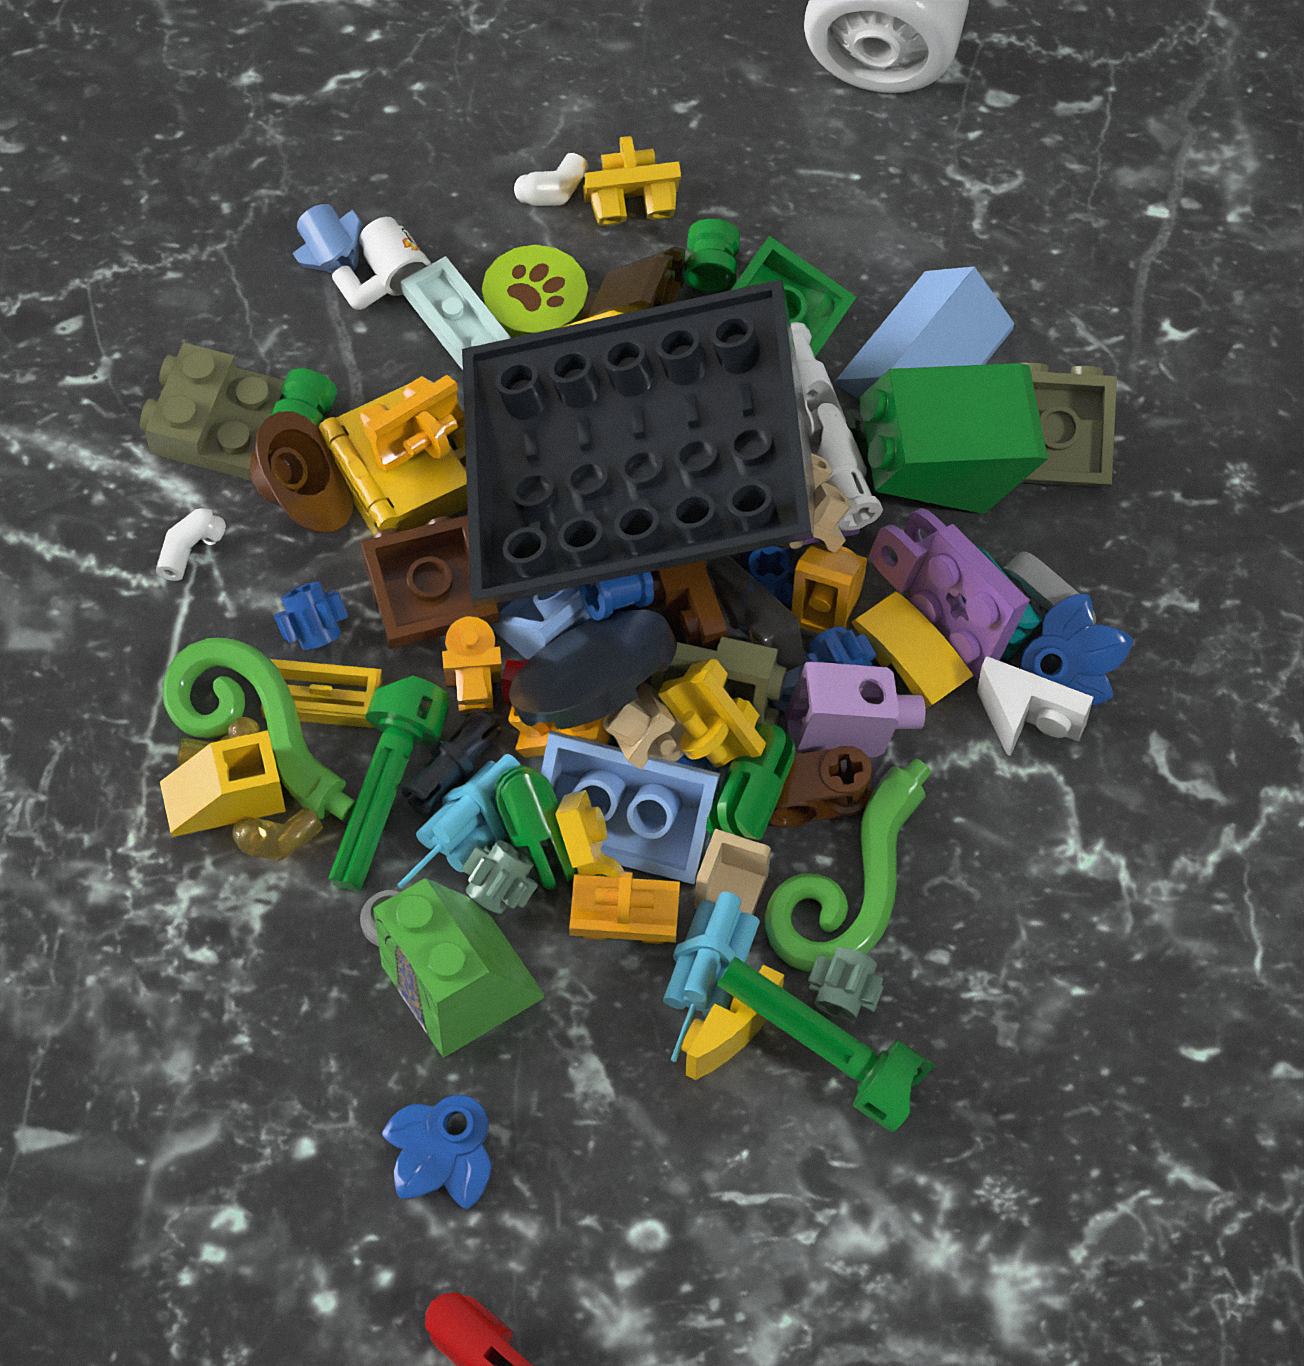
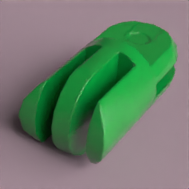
[706,723,796,840]
[495,765,576,890]

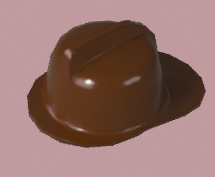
[249,411,353,533]

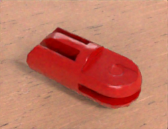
[425,1292,533,1366]

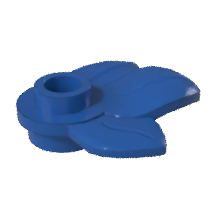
[1021,593,1133,706]
[382,1094,492,1209]

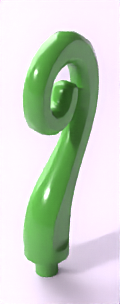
[162,638,356,821]
[764,758,931,972]

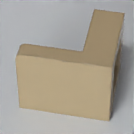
[695,829,771,915]

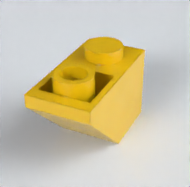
[160,730,286,837]

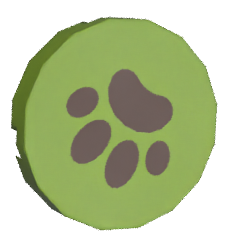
[482,245,588,338]

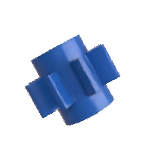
[733,546,796,614]
[274,582,349,650]
[806,627,877,666]

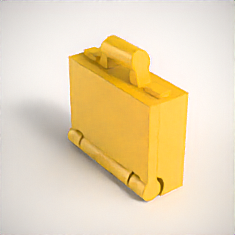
[318,384,468,536]

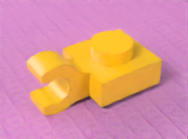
[555,790,624,878]

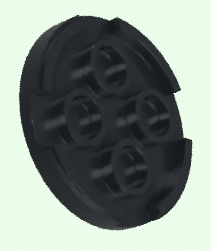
[509,610,677,730]

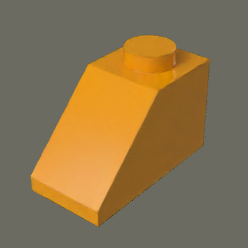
[790,542,867,634]

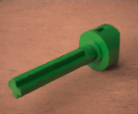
[328,675,449,893]
[717,956,936,1133]

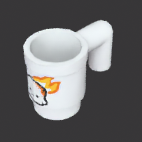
[332,217,431,310]

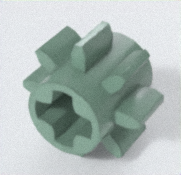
[461,840,538,914]
[808,947,884,1021]

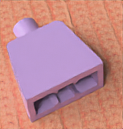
[784,662,925,757]

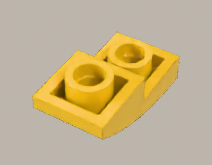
[851,591,974,709]
[681,965,784,1080]

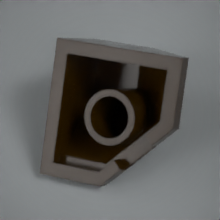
[582,246,685,320]

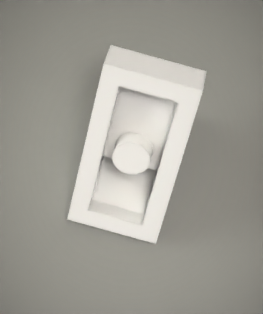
[977,656,1093,756]

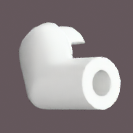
[514,153,589,206]
[156,508,226,581]

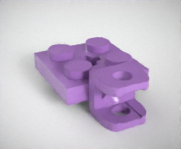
[869,508,1030,680]

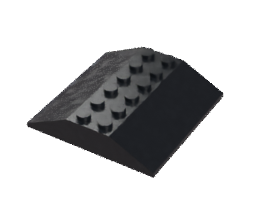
[462,279,815,608]

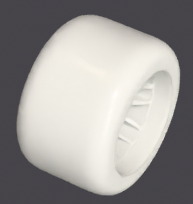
[804,0,969,93]

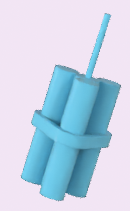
[398,754,520,888]
[663,892,760,1062]

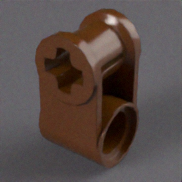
[769,746,873,828]

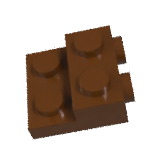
[361,515,499,649]
[641,561,727,651]

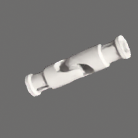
[791,322,883,531]

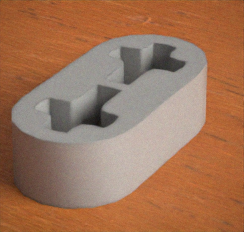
[1002,552,1096,625]

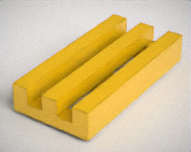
[261,659,383,728]

